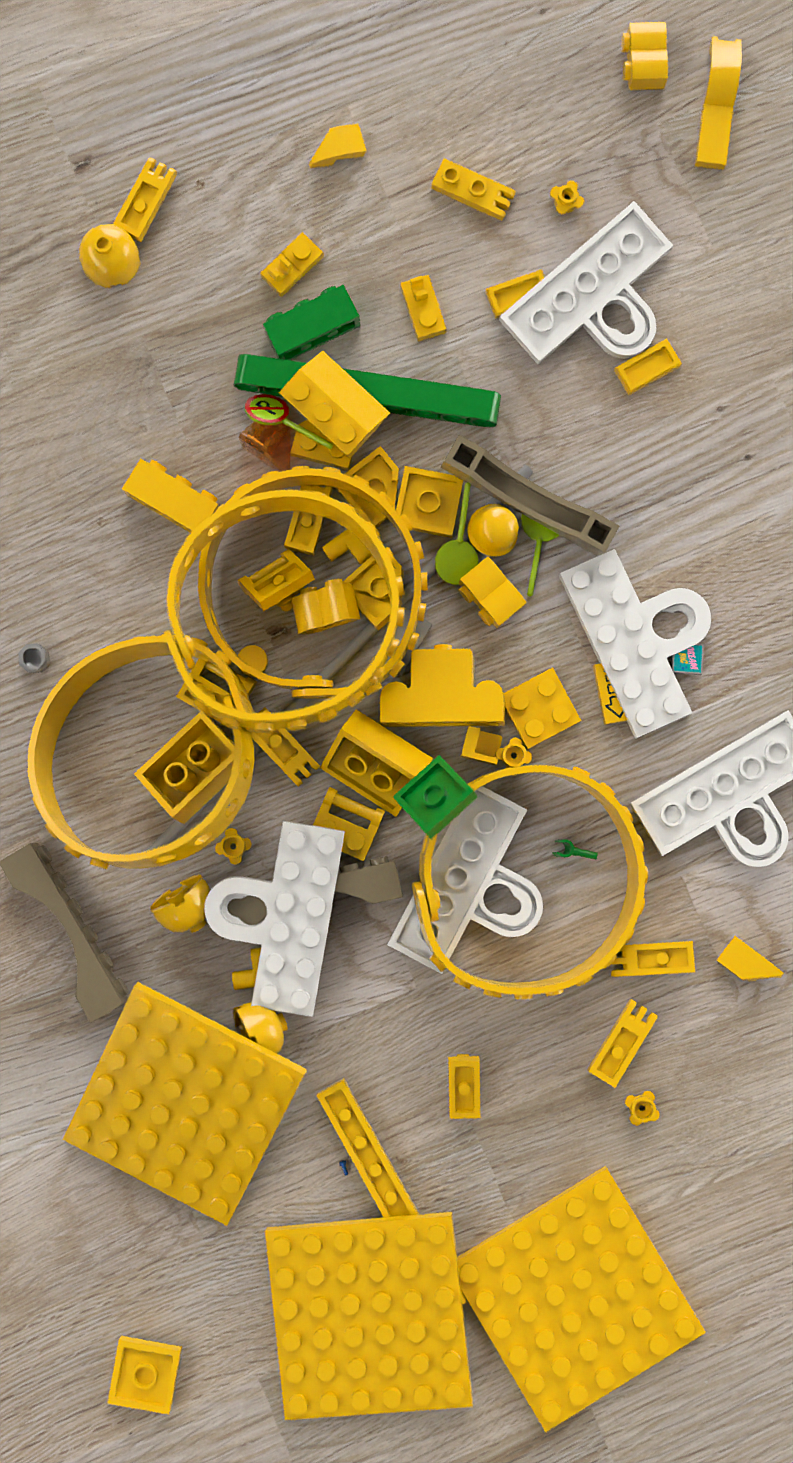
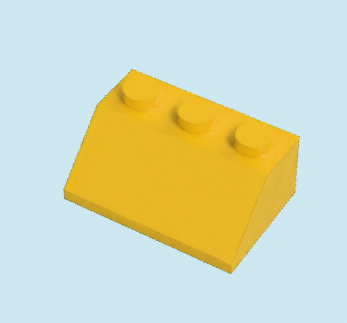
[279,351,390,459]
[320,709,433,817]

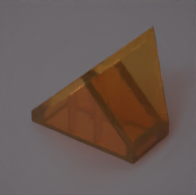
[239,422,292,472]

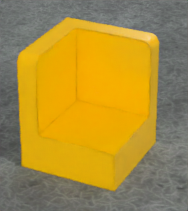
[460,726,502,766]

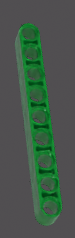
[233,354,501,427]

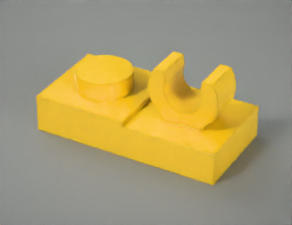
[260,232,324,297]
[400,274,447,342]
[448,1054,481,1119]

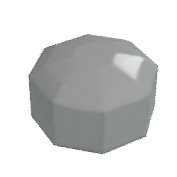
[18,643,50,673]

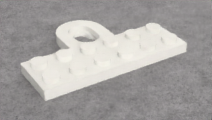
[499,201,674,364]
[559,549,711,739]
[629,710,793,867]
[387,786,543,974]
[205,820,345,1017]

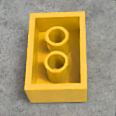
[134,712,235,824]

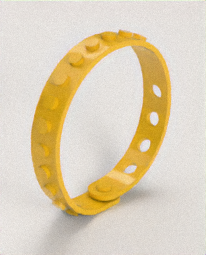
[198,466,428,699]
[163,490,405,733]
[27,634,255,870]
[412,765,648,999]

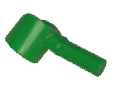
[552,839,598,860]

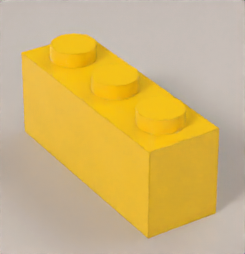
[122,458,219,533]

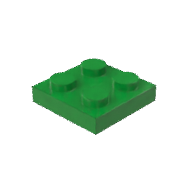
[393,755,479,839]

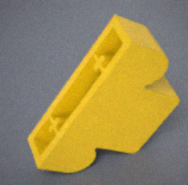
[380,644,505,727]

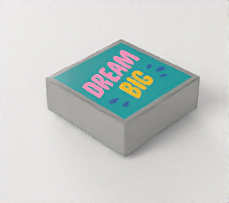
[671,644,704,675]

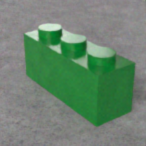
[263,284,360,360]

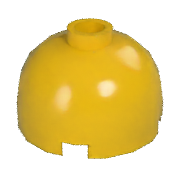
[79,224,140,288]
[150,874,211,933]
[232,1002,288,1054]

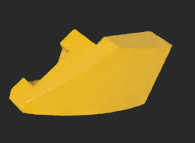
[309,123,367,168]
[717,936,784,982]

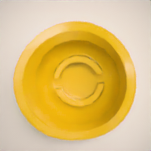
[467,503,519,557]

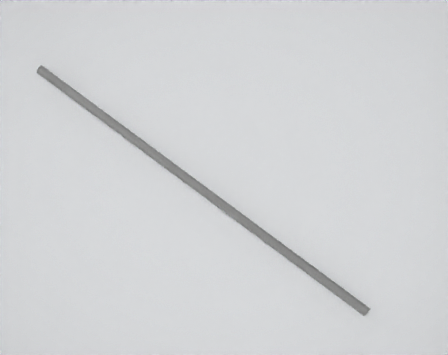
[145,465,533,852]

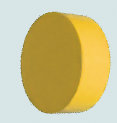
[238,645,268,676]

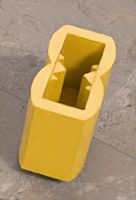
[622,22,668,90]
[458,556,527,628]
[291,579,360,634]

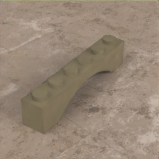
[440,435,620,556]
[0,843,129,1023]
[221,856,403,940]

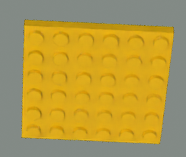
[62,982,307,1226]
[457,1166,706,1432]
[265,1212,473,1420]

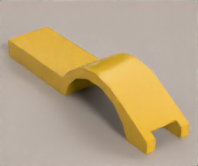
[695,36,742,170]

